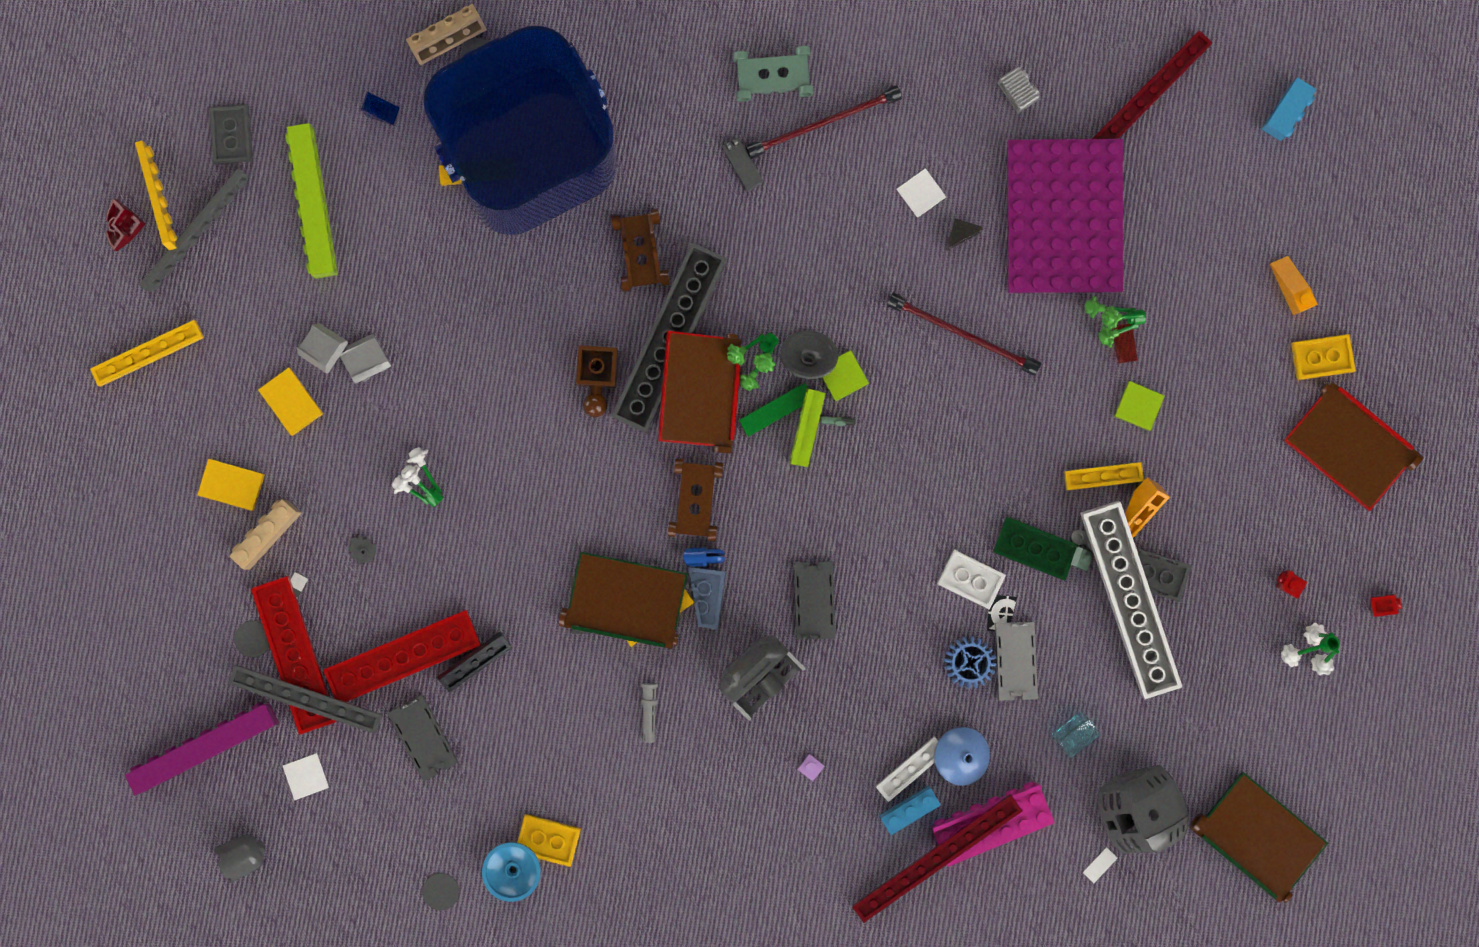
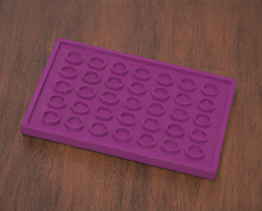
[1007,139,1123,293]

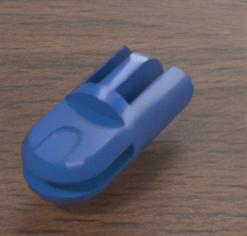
[683,547,725,567]

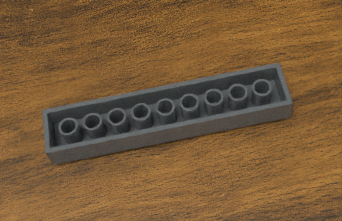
[611,243,727,434]

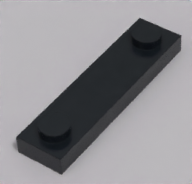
[437,632,512,693]

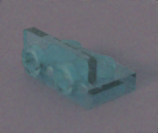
[1052,712,1100,759]

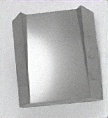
[296,323,348,373]
[340,334,391,383]

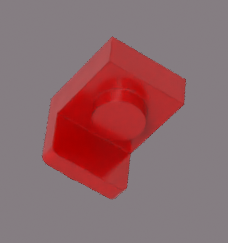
[1276,570,1307,599]
[1370,593,1402,617]

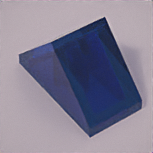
[361,92,400,125]

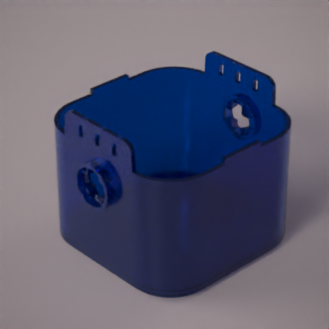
[424,26,617,235]

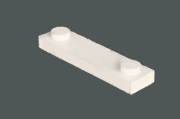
[875,736,938,802]

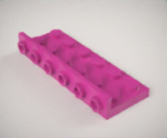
[931,781,1055,867]

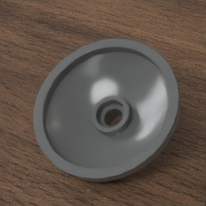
[781,331,838,379]

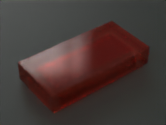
[1112,324,1138,364]

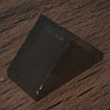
[945,218,983,251]

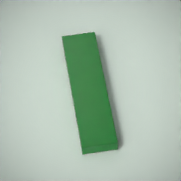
[739,383,809,437]

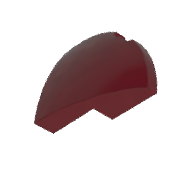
[106,198,145,251]

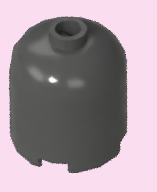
[214,835,266,883]

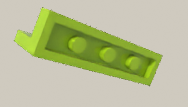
[789,388,826,467]

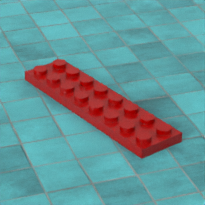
[251,576,338,735]
[323,610,481,702]

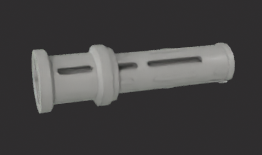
[641,683,658,743]

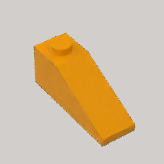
[1270,256,1318,315]
[1125,477,1170,538]

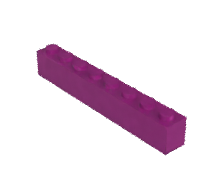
[125,702,279,796]

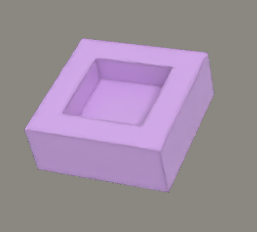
[797,754,825,781]

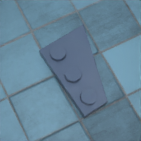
[688,567,726,629]

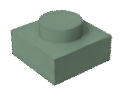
[1071,547,1093,571]

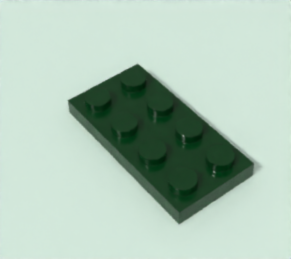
[992,517,1079,581]

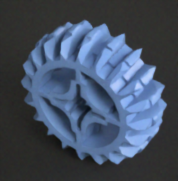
[944,636,997,689]

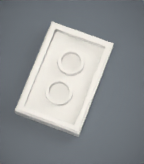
[937,550,1006,610]

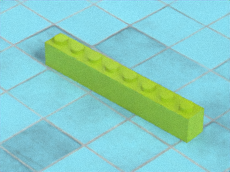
[285,123,338,279]

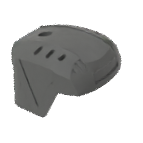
[719,635,806,721]
[1098,765,1188,854]

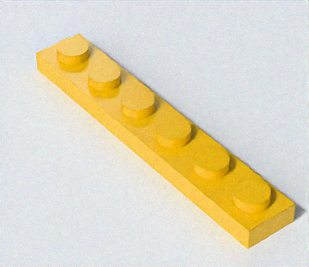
[135,140,177,250]
[90,320,204,387]

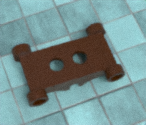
[611,209,670,292]
[668,458,724,541]

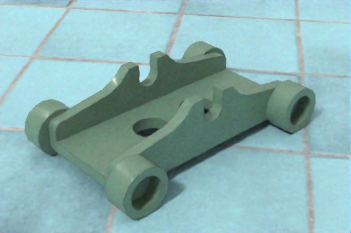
[733,46,814,102]

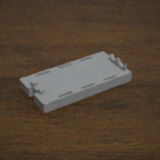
[995,622,1038,701]

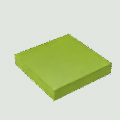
[822,350,869,402]
[1114,381,1165,431]

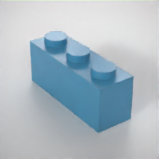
[1262,77,1317,141]
[879,785,941,835]

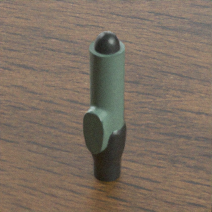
[819,416,856,426]

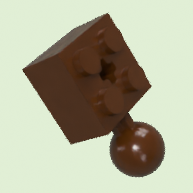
[576,345,619,418]

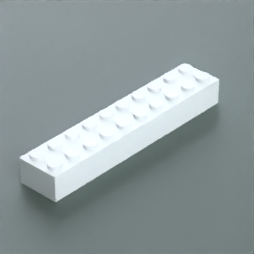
[1080,501,1182,699]

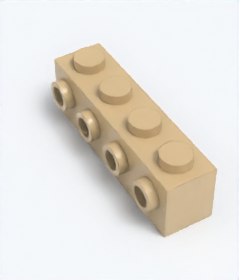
[406,4,487,66]
[229,499,302,570]

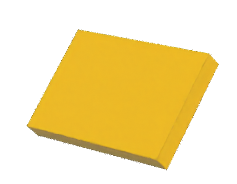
[1291,334,1356,381]
[258,368,324,436]
[197,459,265,511]
[517,814,581,867]

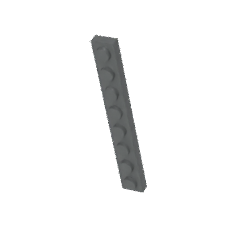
[139,168,249,292]
[228,665,383,734]

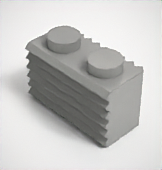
[997,66,1039,114]

